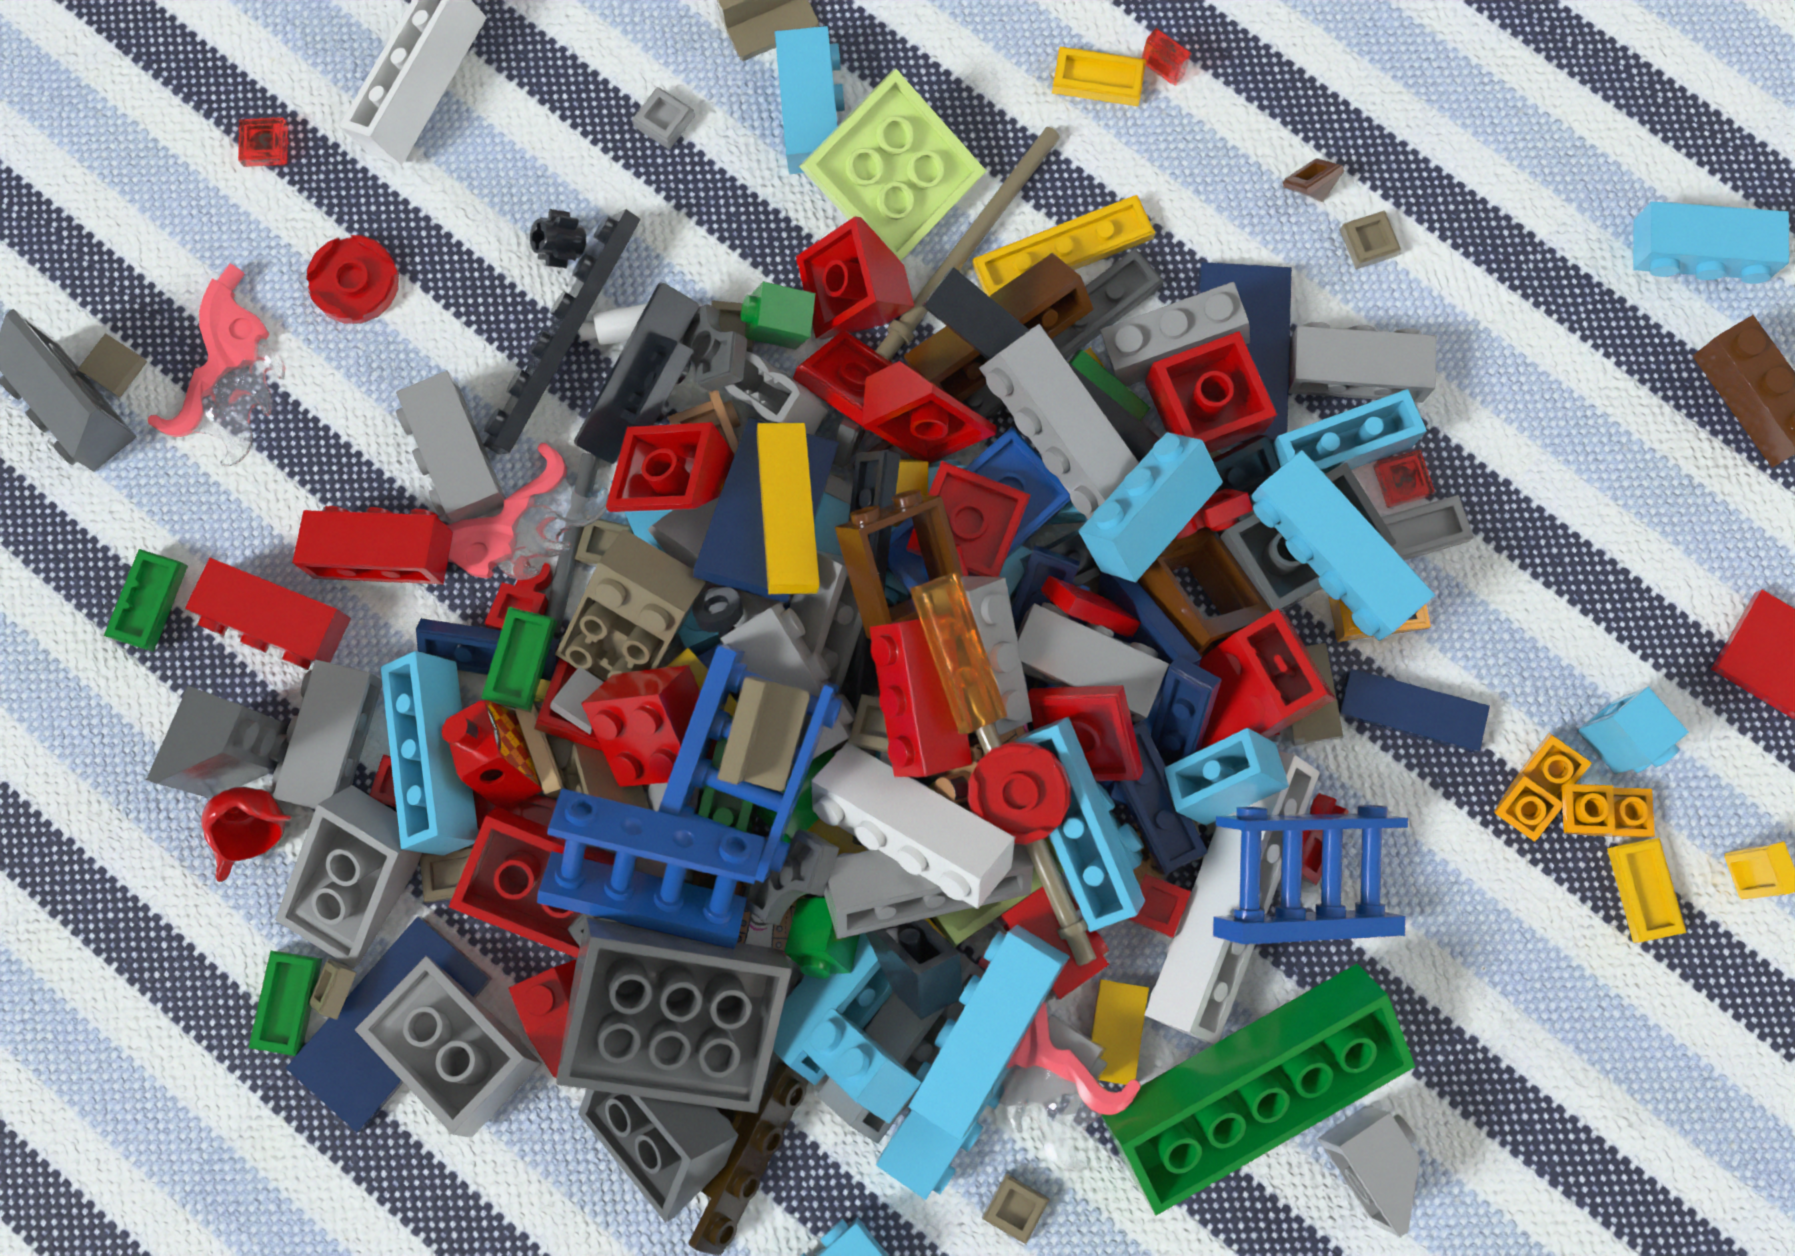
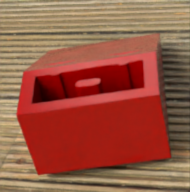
[1199,608,1336,750]

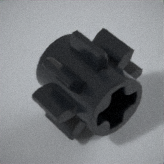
[530,209,586,268]

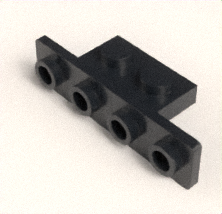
[574,282,699,464]

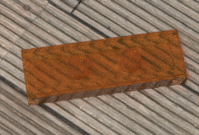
[910,571,1008,734]

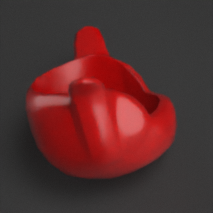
[200,787,291,882]

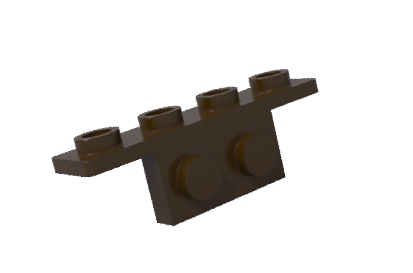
[688,1061,809,1256]

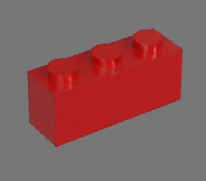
[292,506,453,585]
[185,558,351,670]
[869,614,972,777]

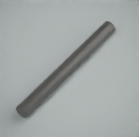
[545,453,600,635]

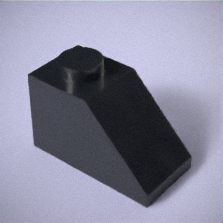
[865,919,962,1020]

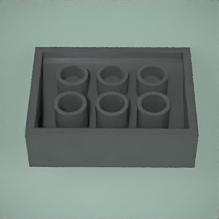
[556,918,792,1113]

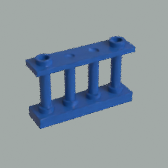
[658,644,843,882]
[537,788,764,949]
[1213,805,1408,945]

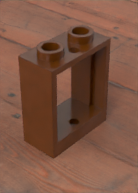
[835,489,964,639]
[1137,528,1272,658]

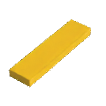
[972,194,1155,296]
[757,423,819,594]

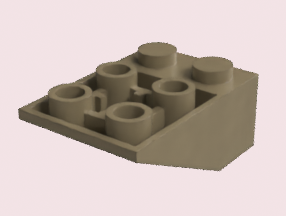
[555,529,707,682]

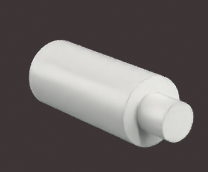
[579,304,647,345]

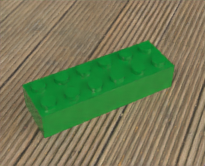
[1100,963,1415,1216]

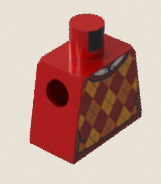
[442,699,543,810]

